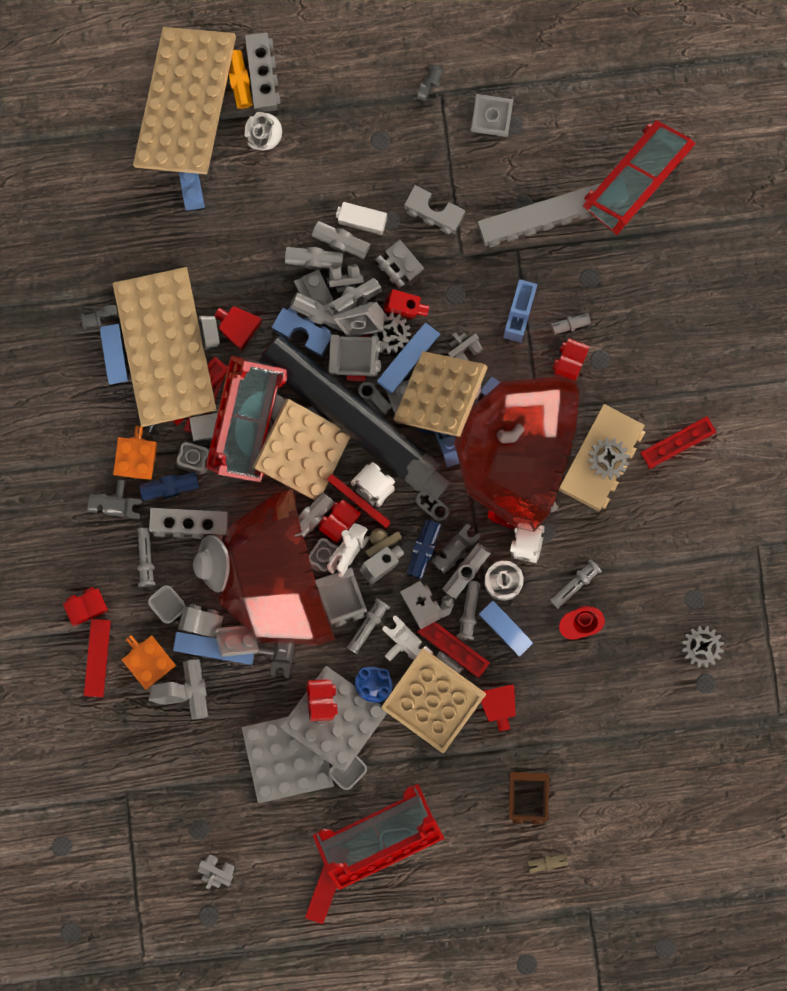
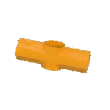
[228,50,253,109]

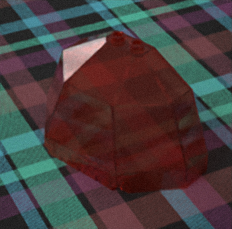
[454,376,580,532]
[219,489,335,645]

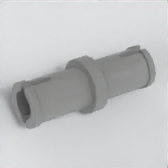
[551,313,591,335]

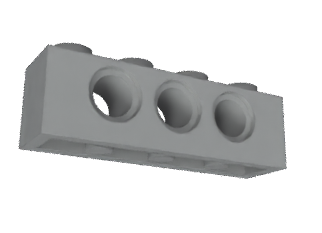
[245,32,280,113]
[149,508,229,540]

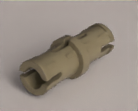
[528,853,568,874]

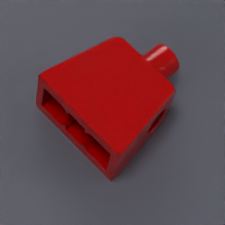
[383,289,429,320]
[214,306,262,351]
[480,684,516,732]

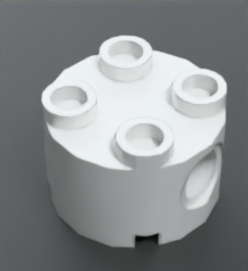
[351,462,395,507]
[510,521,545,563]
[484,561,524,601]

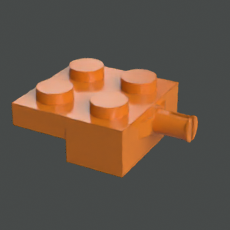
[113,426,158,480]
[122,635,176,690]

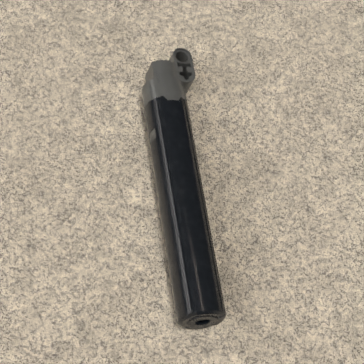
[259,336,453,520]

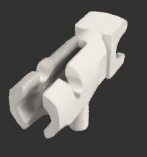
[327,524,369,577]
[382,615,433,661]

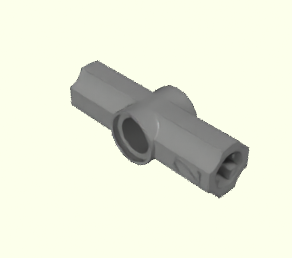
[312,221,370,259]
[285,247,343,270]
[328,278,381,316]
[290,292,342,331]
[284,492,335,546]
[442,543,491,599]
[183,659,209,720]

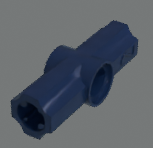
[139,472,199,501]
[407,519,441,579]

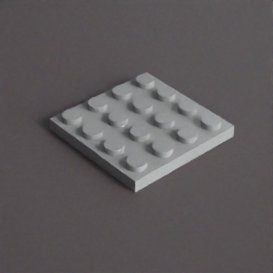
[281,666,387,773]
[242,717,334,803]

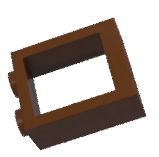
[508,772,549,824]

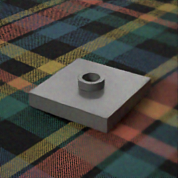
[471,94,513,137]

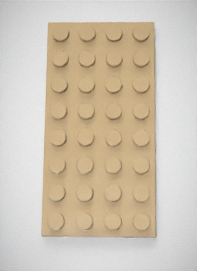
[133,27,236,174]
[113,267,217,427]

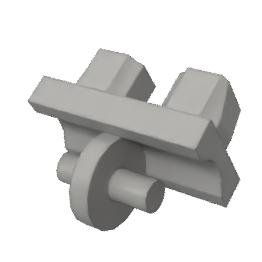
[327,264,364,292]
[448,333,483,360]
[198,854,234,890]

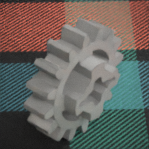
[371,313,411,355]
[588,437,630,480]
[682,626,724,668]

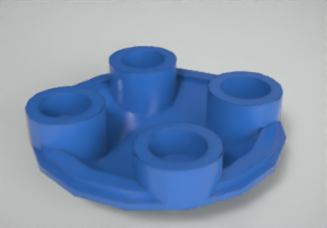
[355,667,393,703]

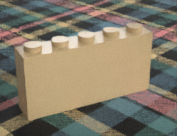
[559,404,645,511]

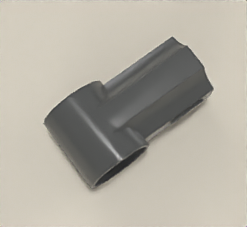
[358,382,392,416]

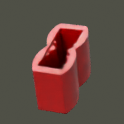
[552,338,590,384]
[318,500,361,545]
[63,587,109,627]
[307,679,338,722]

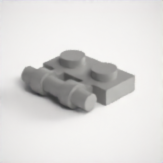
[375,240,424,289]

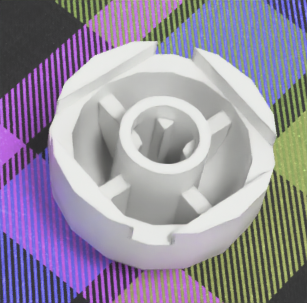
[245,112,282,150]

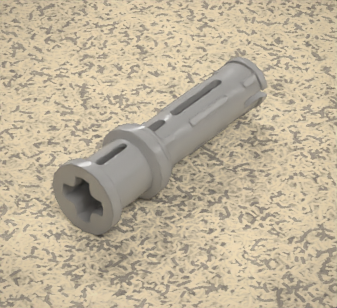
[137,528,156,587]
[550,559,602,609]
[457,581,481,641]
[347,598,391,654]

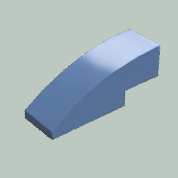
[503,279,538,343]
[100,324,129,384]
[479,601,533,657]

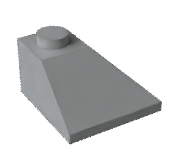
[333,302,384,337]

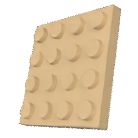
[394,351,488,437]
[252,399,350,501]
[381,648,486,754]

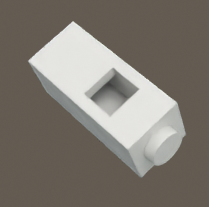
[336,202,387,235]

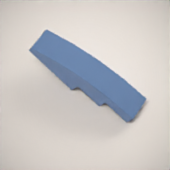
[377,323,440,394]
[173,632,254,665]

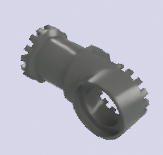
[417,64,445,102]
[80,305,118,330]

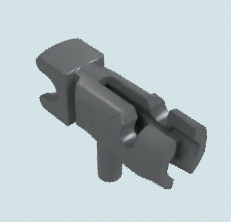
[87,480,143,520]
[431,523,480,573]
[257,623,297,678]

